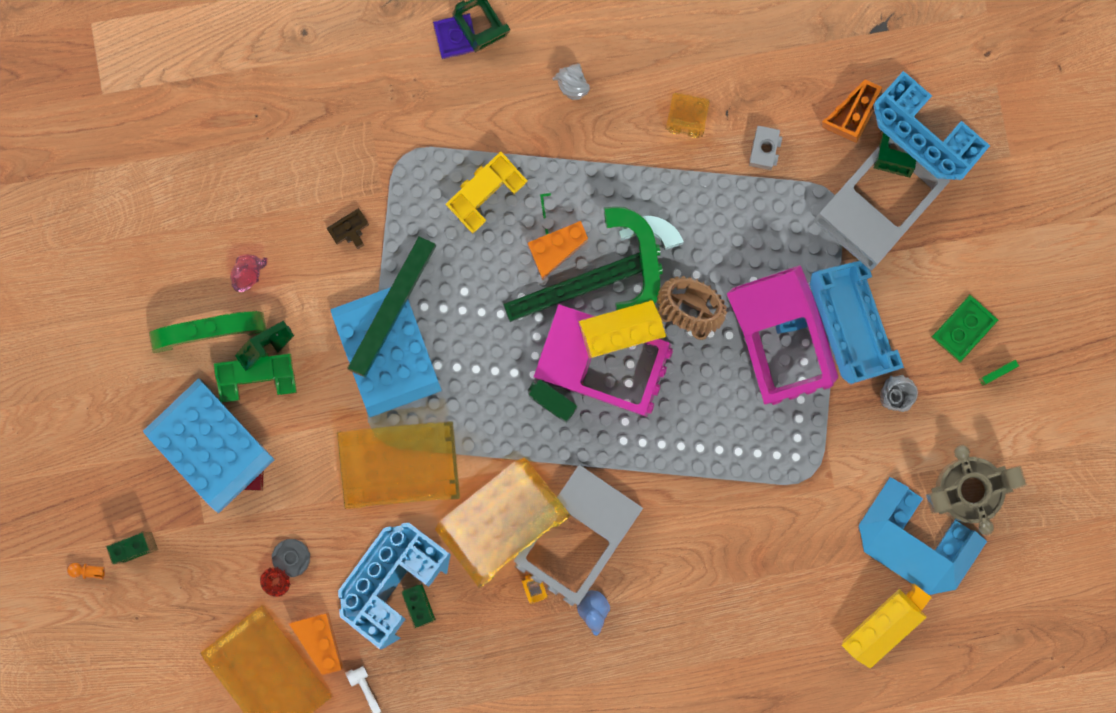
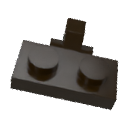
[327,208,369,249]

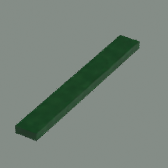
[347,236,436,378]
[503,252,642,322]

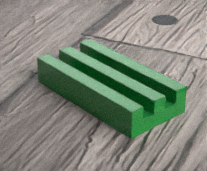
[979,360,1019,386]

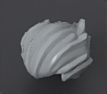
[552,64,590,100]
[880,375,918,412]

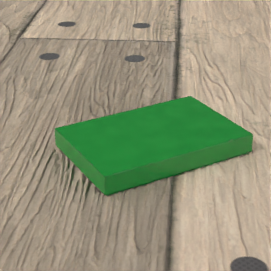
[931,295,998,363]

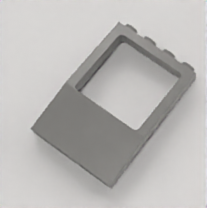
[813,138,950,271]
[514,465,643,606]

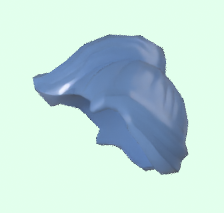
[577,590,610,636]

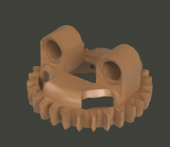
[657,276,727,340]

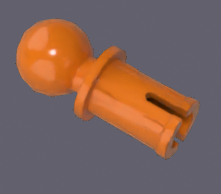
[67,563,105,579]

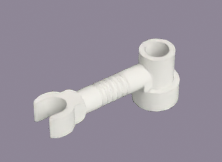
[345,666,381,713]

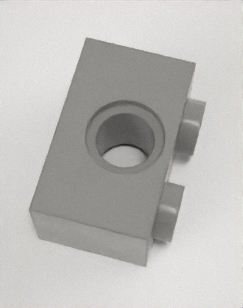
[749,126,782,170]

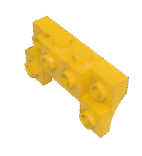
[445,152,528,234]

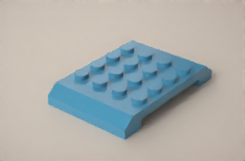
[810,261,904,384]
[330,287,442,418]
[143,378,275,513]

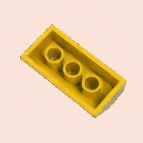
[578,300,666,359]
[842,589,927,669]

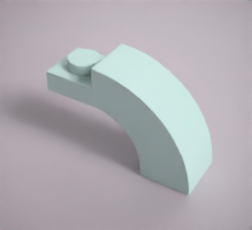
[619,216,684,250]

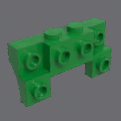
[214,353,297,403]

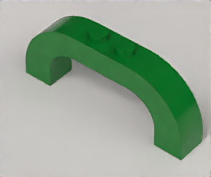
[603,206,663,311]
[149,311,267,353]

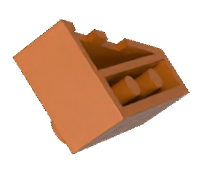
[822,79,882,143]
[527,221,588,281]
[289,612,344,675]

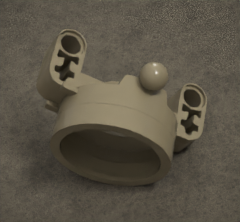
[926,445,1027,535]

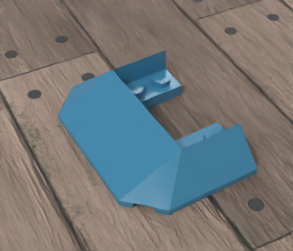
[873,71,990,180]
[858,477,987,595]
[338,522,450,650]

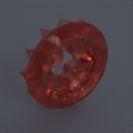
[260,567,291,597]

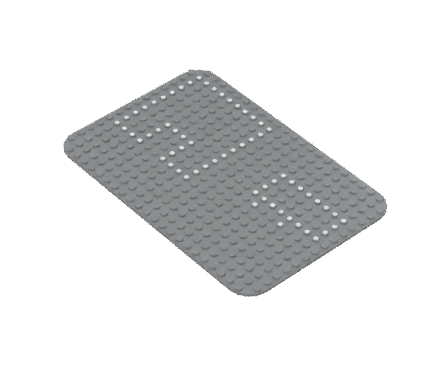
[367,147,842,485]

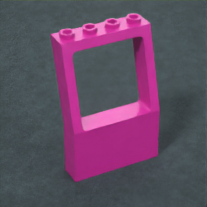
[726,265,839,405]
[534,305,673,417]

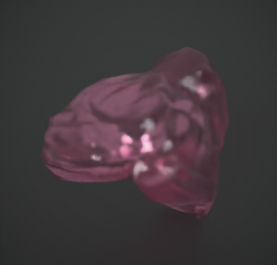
[230,254,267,292]

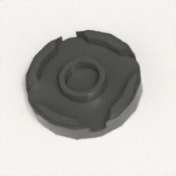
[272,539,310,577]

